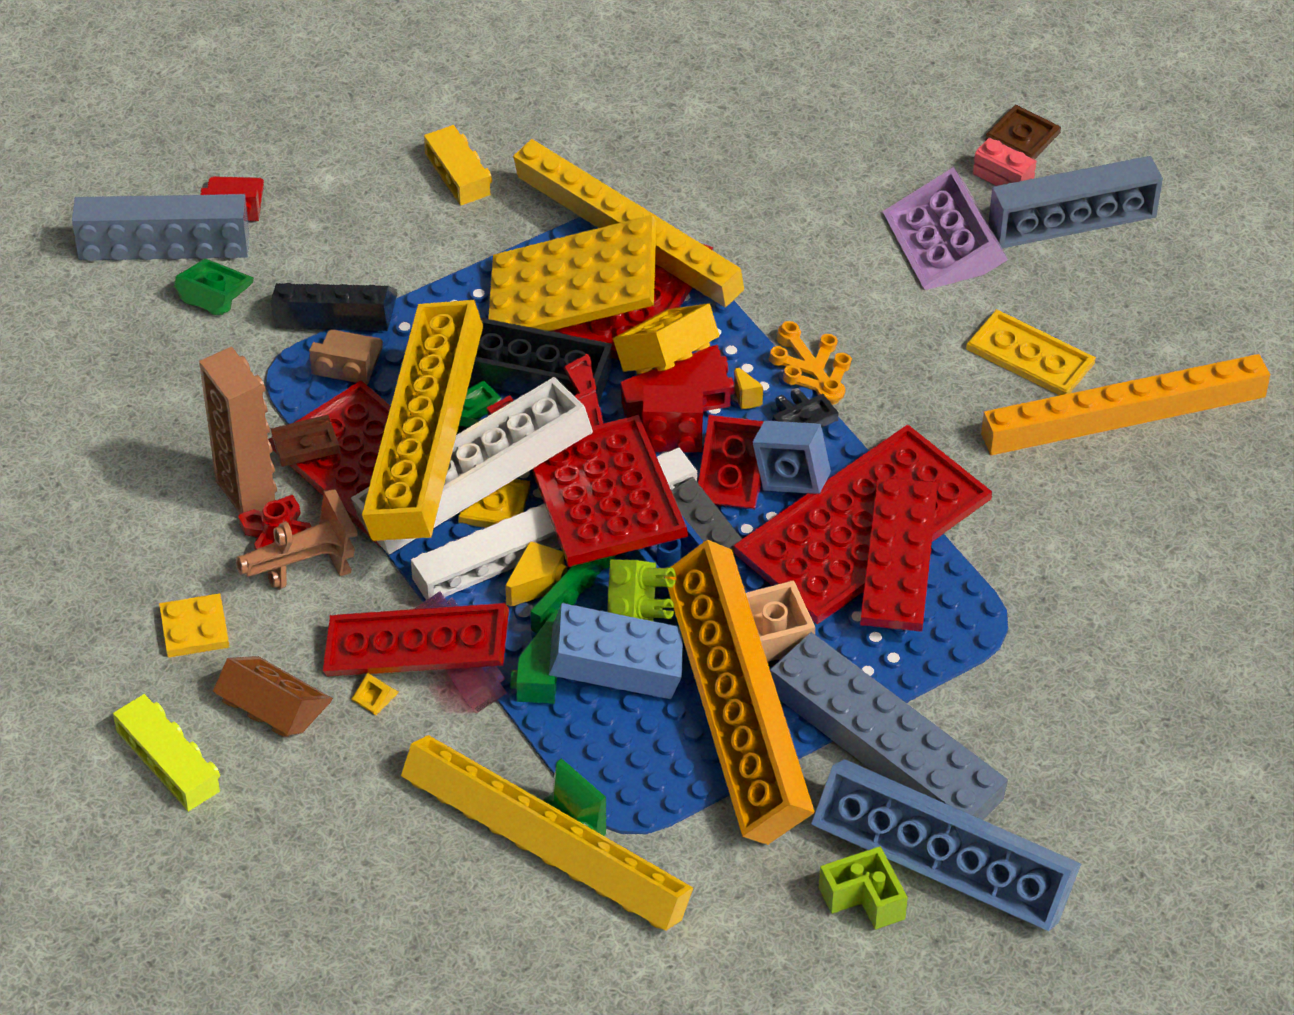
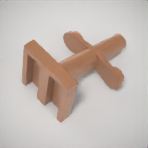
[236,489,357,590]

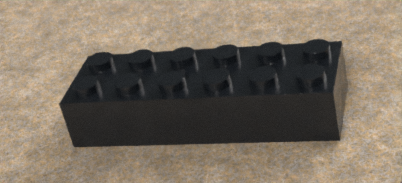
[469,318,612,404]

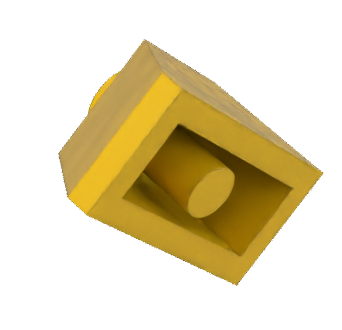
[506,541,568,606]

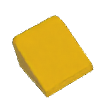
[734,368,763,409]
[351,673,399,715]

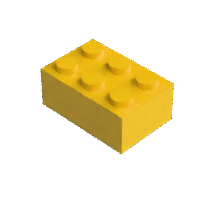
[613,303,720,374]

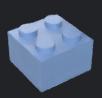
[753,421,831,494]

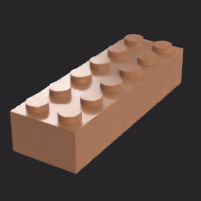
[199,346,277,514]

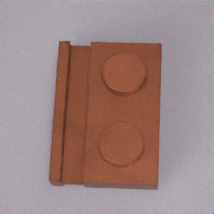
[271,415,340,467]

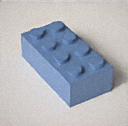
[549,603,683,699]

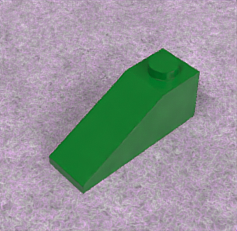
[511,610,559,704]

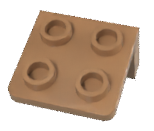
[309,330,383,385]

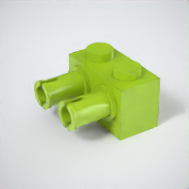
[607,560,676,621]

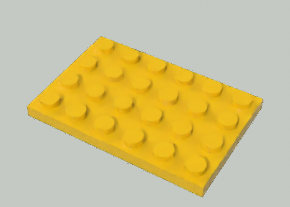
[488,215,656,331]

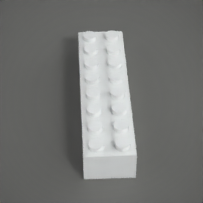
[351,377,593,554]

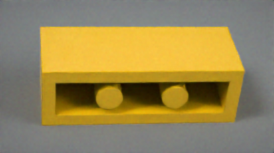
[424,125,493,206]

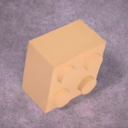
[746,581,815,662]

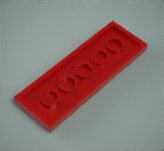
[860,477,938,632]
[323,603,509,677]

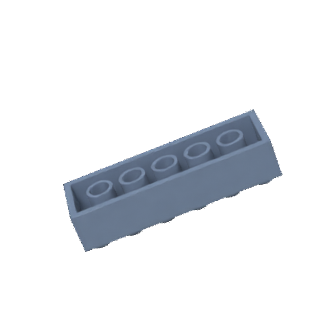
[988,156,1163,248]
[72,194,250,261]

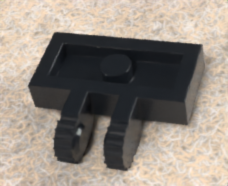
[772,388,839,428]

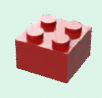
[643,385,703,453]

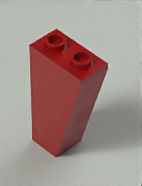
[621,345,735,421]

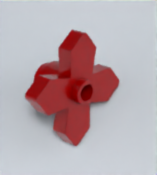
[238,495,312,550]

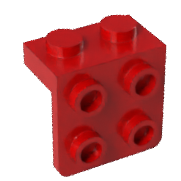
[200,176,264,221]

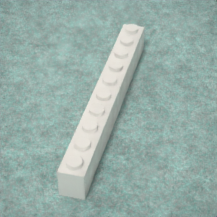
[411,448,697,604]

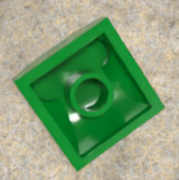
[174,258,254,315]
[543,758,606,836]

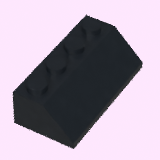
[270,283,398,331]

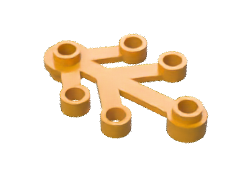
[769,321,852,405]

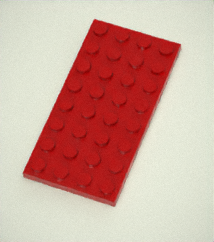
[733,424,992,625]

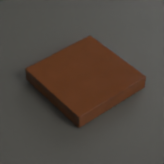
[985,104,1061,160]

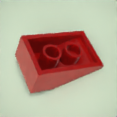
[698,415,764,510]

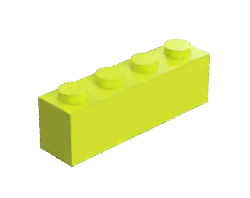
[113,694,220,812]

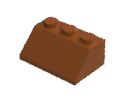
[213,656,333,737]

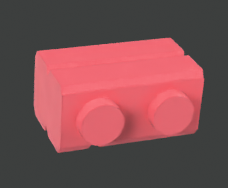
[973,138,1037,186]

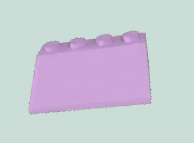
[882,167,1008,290]

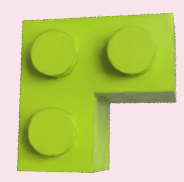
[819,846,908,930]

